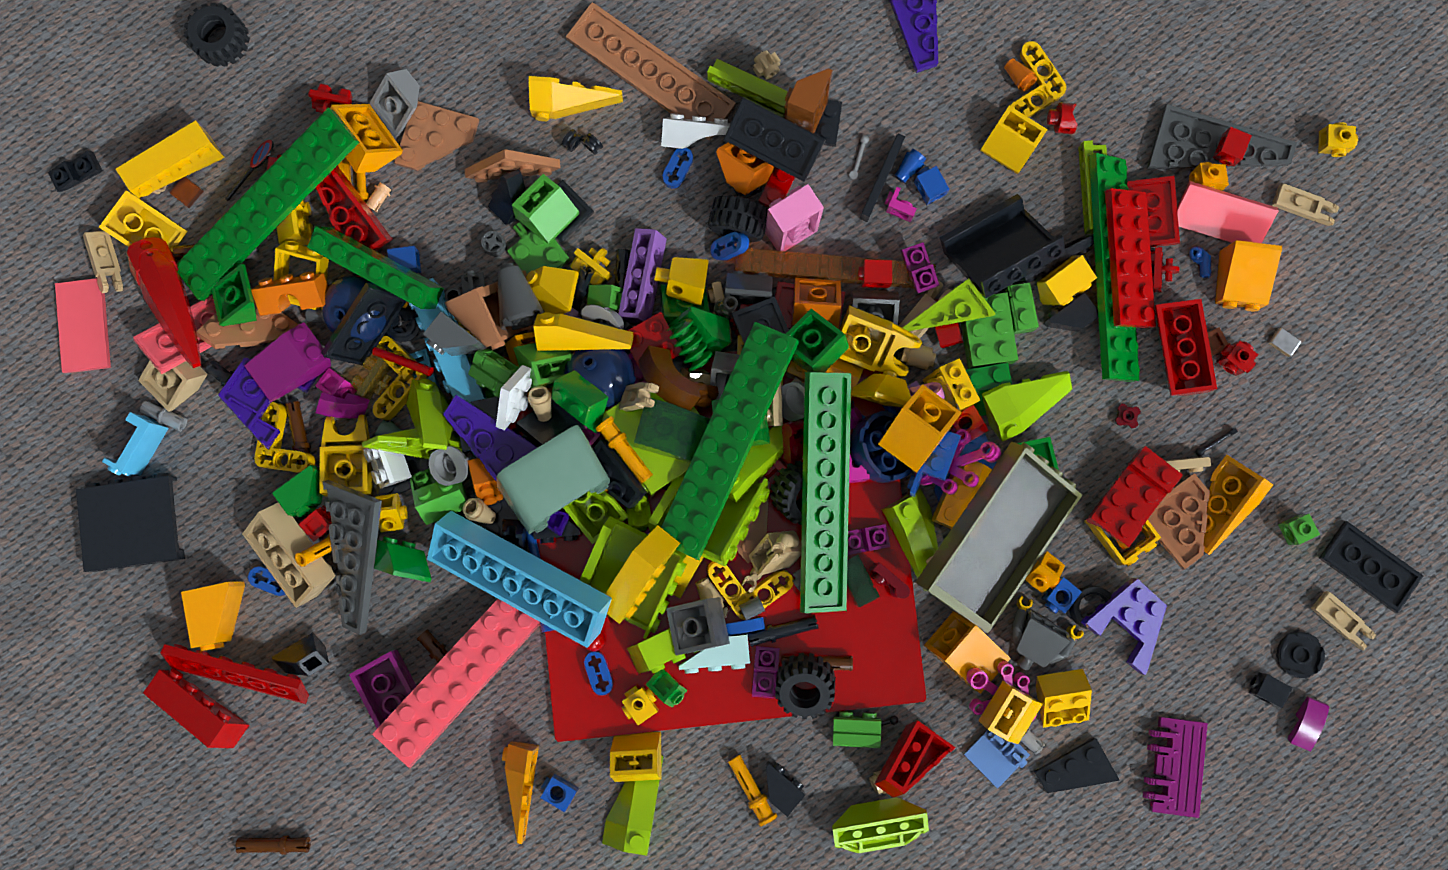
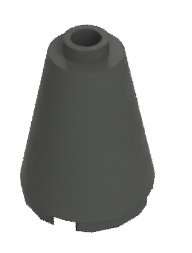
[497,263,545,331]

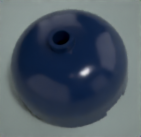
[322,274,386,343]
[564,349,636,408]
[850,410,912,483]

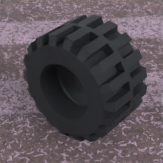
[184,3,249,67]
[707,195,768,243]
[770,461,803,525]
[775,653,836,719]

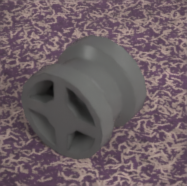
[481,231,506,257]

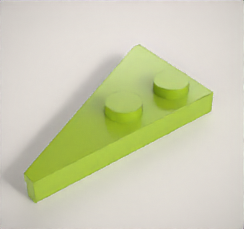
[903,278,996,331]

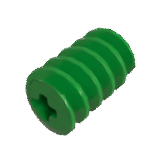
[666,318,712,372]

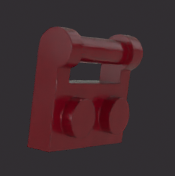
[782,418,804,464]
[869,562,910,598]

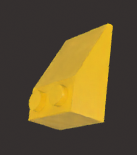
[99,190,188,252]

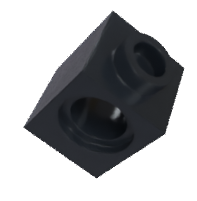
[1249,672,1292,708]

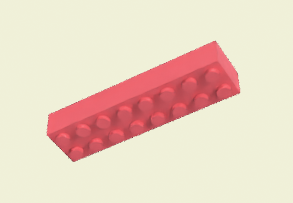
[372,599,541,768]

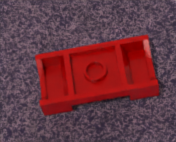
[1086,446,1183,549]

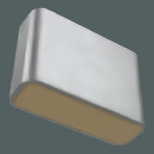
[1268,328,1301,358]

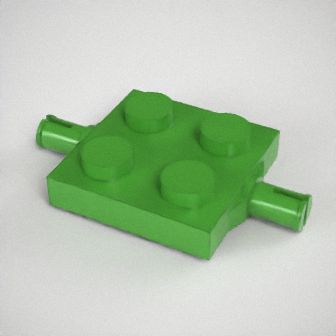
[507,223,571,274]

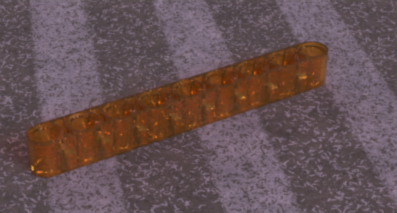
[734,249,936,289]

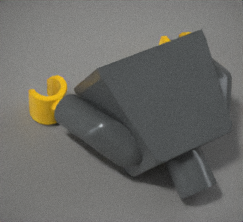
[1012,596,1084,670]

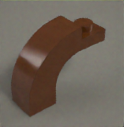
[638,345,719,412]

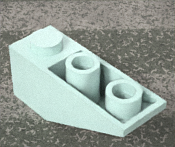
[679,634,750,674]

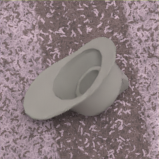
[581,304,624,330]
[781,381,805,421]
[429,446,469,486]

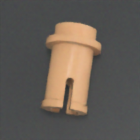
[365,182,391,212]

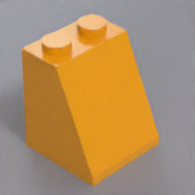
[1215,240,1282,312]
[878,384,962,473]
[181,581,245,651]
[924,611,1011,694]

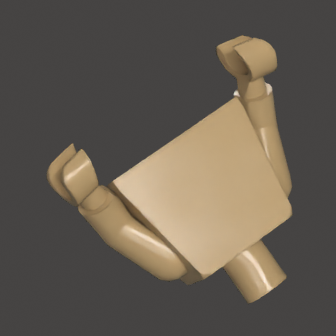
[742,531,802,593]

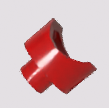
[1047,102,1078,134]

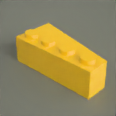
[116,120,224,198]
[605,525,680,624]

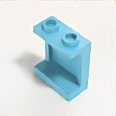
[102,412,169,477]

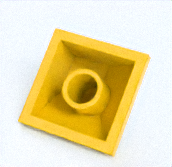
[526,266,579,314]
[851,370,911,408]

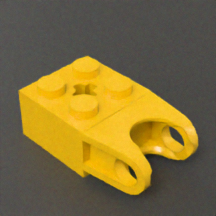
[839,305,922,376]
[320,415,372,497]

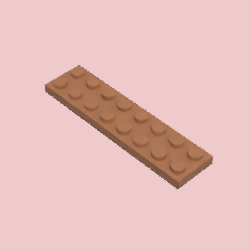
[566,2,736,141]

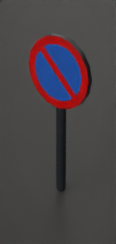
[225,139,274,201]

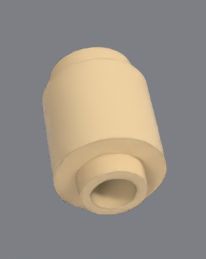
[901,345,936,370]

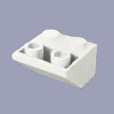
[363,448,411,489]

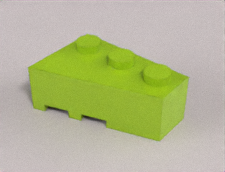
[627,628,699,674]

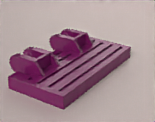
[1142,716,1208,818]

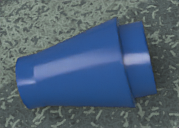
[894,148,926,183]

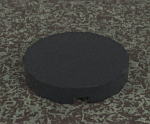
[1276,632,1325,679]

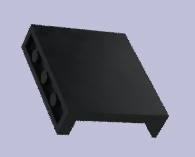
[940,194,1066,298]
[76,473,185,572]

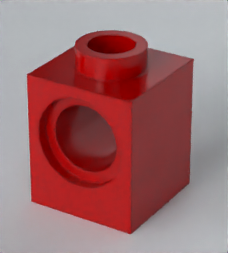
[1213,127,1252,167]
[858,260,892,288]
[950,405,989,441]
[298,505,332,542]

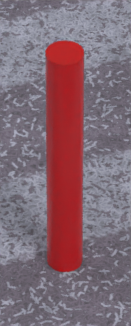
[372,347,434,376]

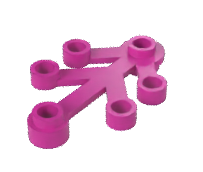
[915,429,1001,495]
[966,661,1037,721]

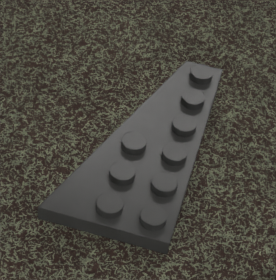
[1147,104,1297,169]
[322,480,382,635]

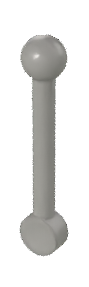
[849,135,869,180]

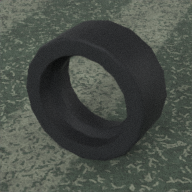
[1069,586,1114,630]

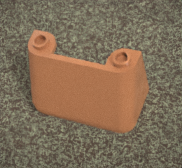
[445,270,534,350]

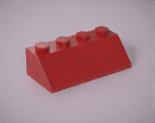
[1155,299,1217,396]

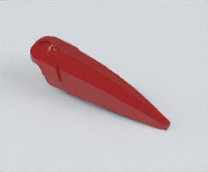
[127,237,201,368]

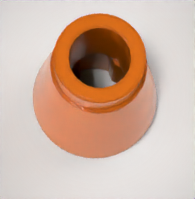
[1004,58,1037,91]

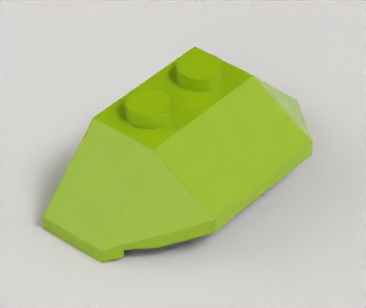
[832,797,929,853]

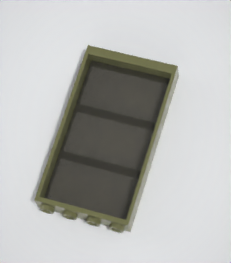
[915,442,1082,634]

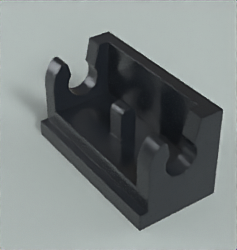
[502,519,527,551]

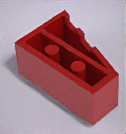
[874,720,956,798]

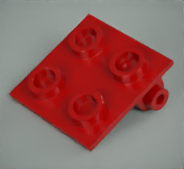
[627,312,682,371]

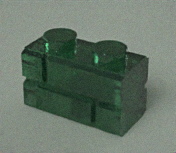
[847,555,880,607]

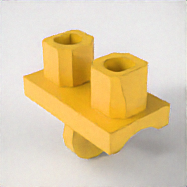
[570,248,612,285]

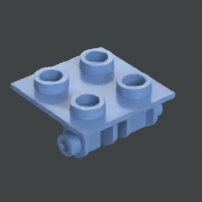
[964,730,1030,789]

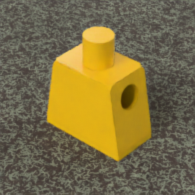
[654,257,709,306]

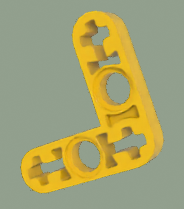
[1011,41,1066,118]
[373,336,427,421]
[254,402,315,473]
[707,561,793,620]

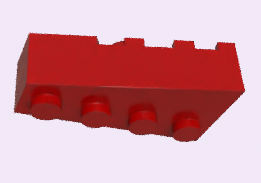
[316,165,393,252]
[143,669,249,748]

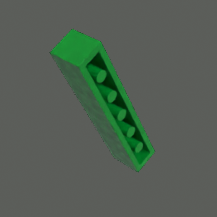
[307,226,444,309]

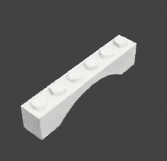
[661,113,730,149]

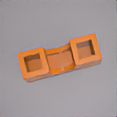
[251,271,328,316]

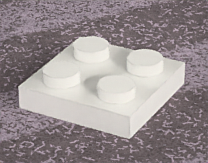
[496,365,532,430]

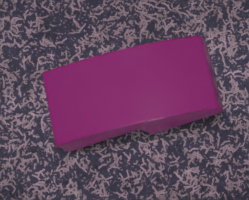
[900,242,940,293]
[315,392,370,419]
[848,524,890,555]
[752,646,780,699]
[1287,696,1330,752]

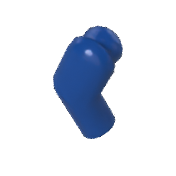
[1189,246,1211,278]

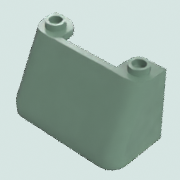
[497,425,610,534]

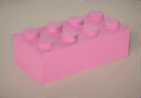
[765,184,824,255]

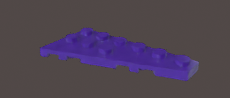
[889,0,938,73]
[443,394,538,482]

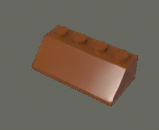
[784,68,833,133]

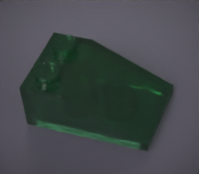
[634,398,710,463]

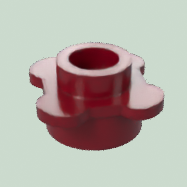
[1115,404,1141,429]

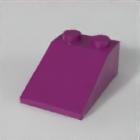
[244,322,331,403]

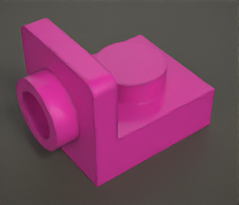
[884,187,917,222]
[315,368,358,399]

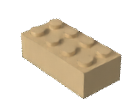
[242,502,336,608]

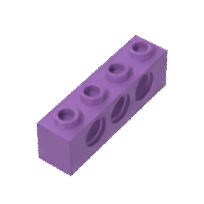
[618,228,667,324]

